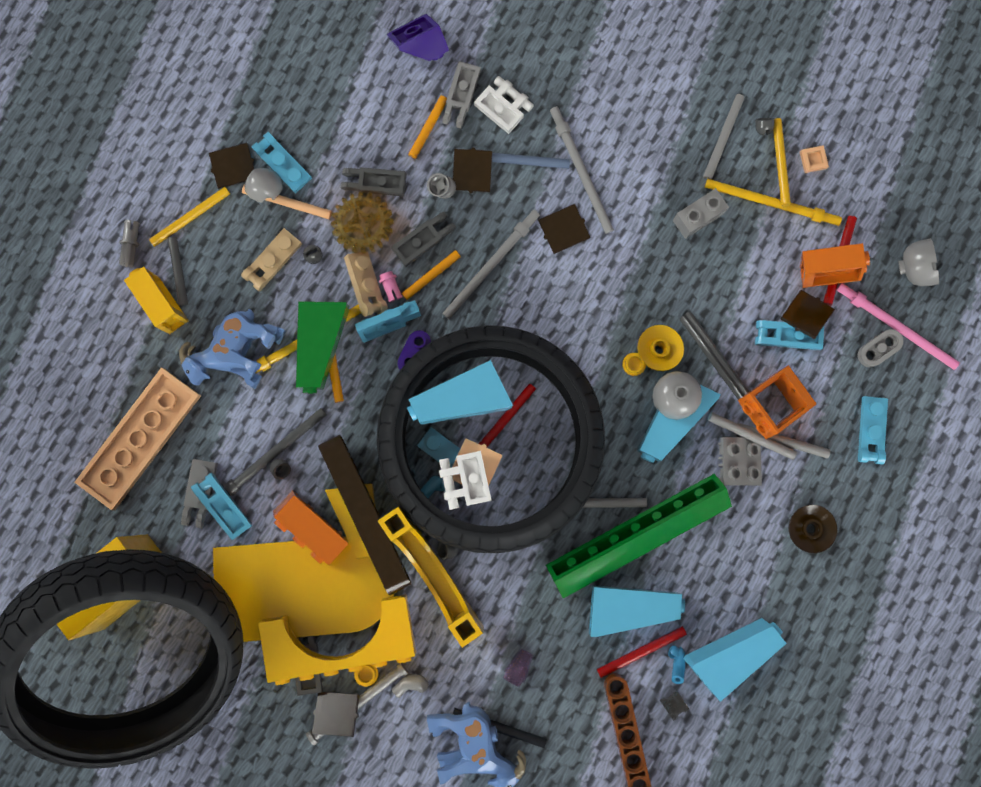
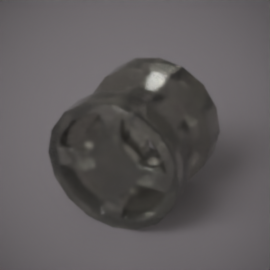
[660,689,690,721]

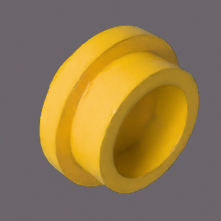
[622,353,646,376]
[354,664,379,687]

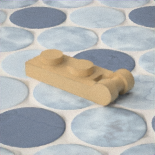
[241,228,302,292]
[344,252,388,317]

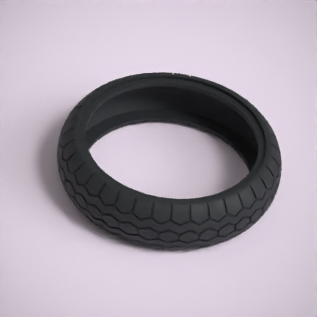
[377,326,605,553]
[0,549,243,769]

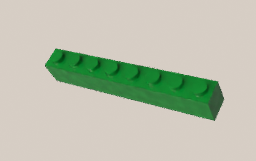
[545,473,732,598]

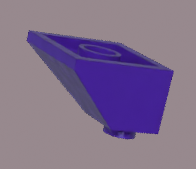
[387,14,450,61]

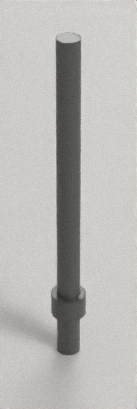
[224,408,327,496]

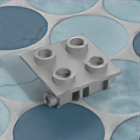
[718,437,762,486]

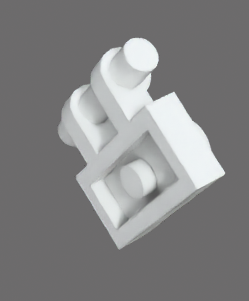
[474,76,534,134]
[439,451,492,510]

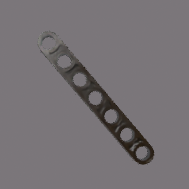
[318,435,412,596]

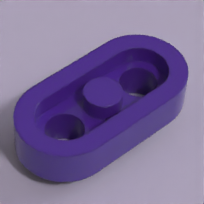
[397,330,431,370]

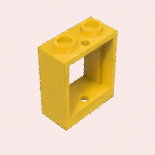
[124,267,189,334]

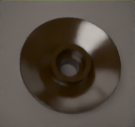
[788,505,837,553]

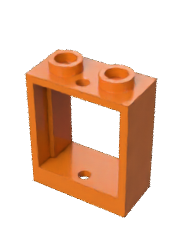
[800,243,870,288]
[738,365,817,439]

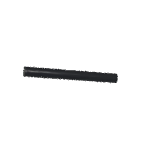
[453,708,547,748]

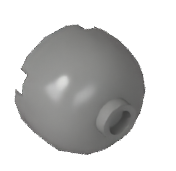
[898,238,939,286]
[652,371,702,420]

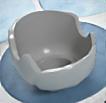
[244,168,283,203]

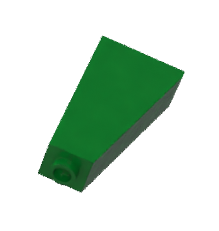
[296,301,349,394]

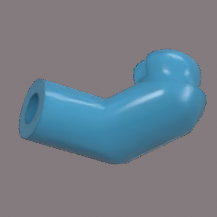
[668,645,685,684]

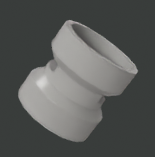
[427,173,456,199]

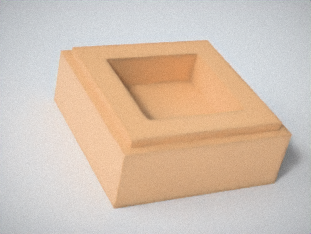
[800,145,829,173]

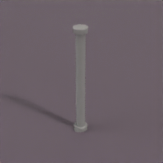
[306,663,409,746]

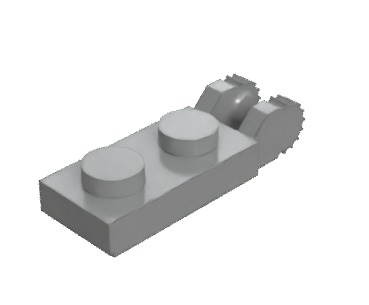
[443,61,481,128]
[181,459,218,528]

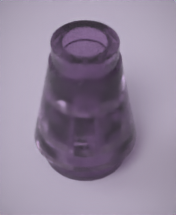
[503,649,533,688]

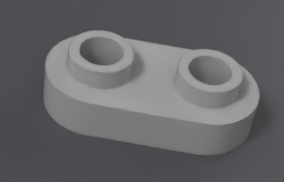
[858,329,904,367]

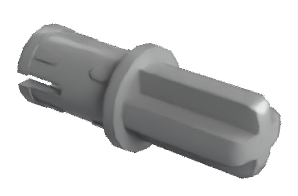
[119,220,140,267]

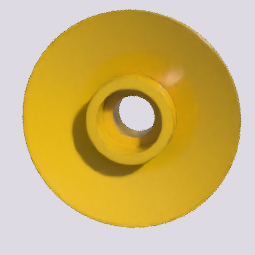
[637,325,684,371]

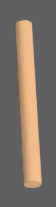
[242,184,332,220]

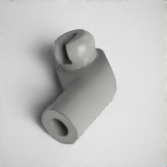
[391,674,429,698]

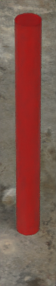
[823,216,857,306]
[479,383,536,448]
[597,626,687,678]

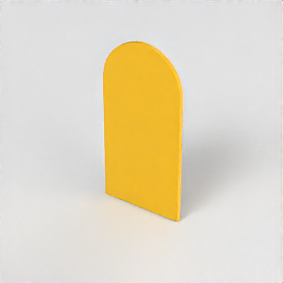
[213,537,395,642]

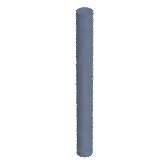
[492,153,570,169]

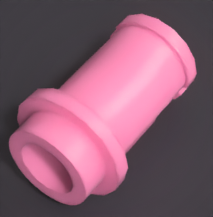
[379,271,403,303]

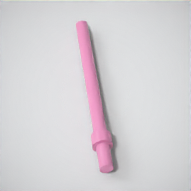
[837,283,960,370]

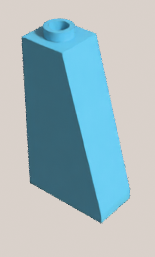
[407,360,513,425]
[637,385,721,463]
[589,585,685,637]
[683,618,787,702]

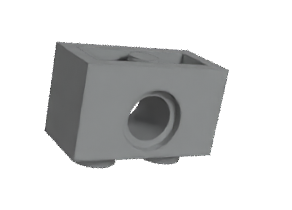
[672,188,729,239]

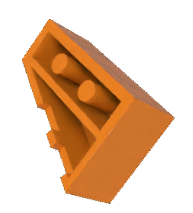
[273,490,349,565]

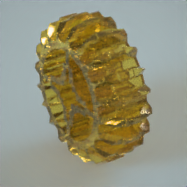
[331,191,394,254]

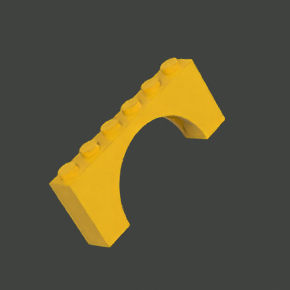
[378,506,484,648]
[258,594,416,685]

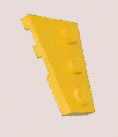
[325,484,376,559]

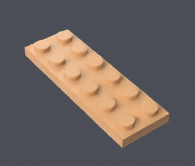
[74,367,201,510]

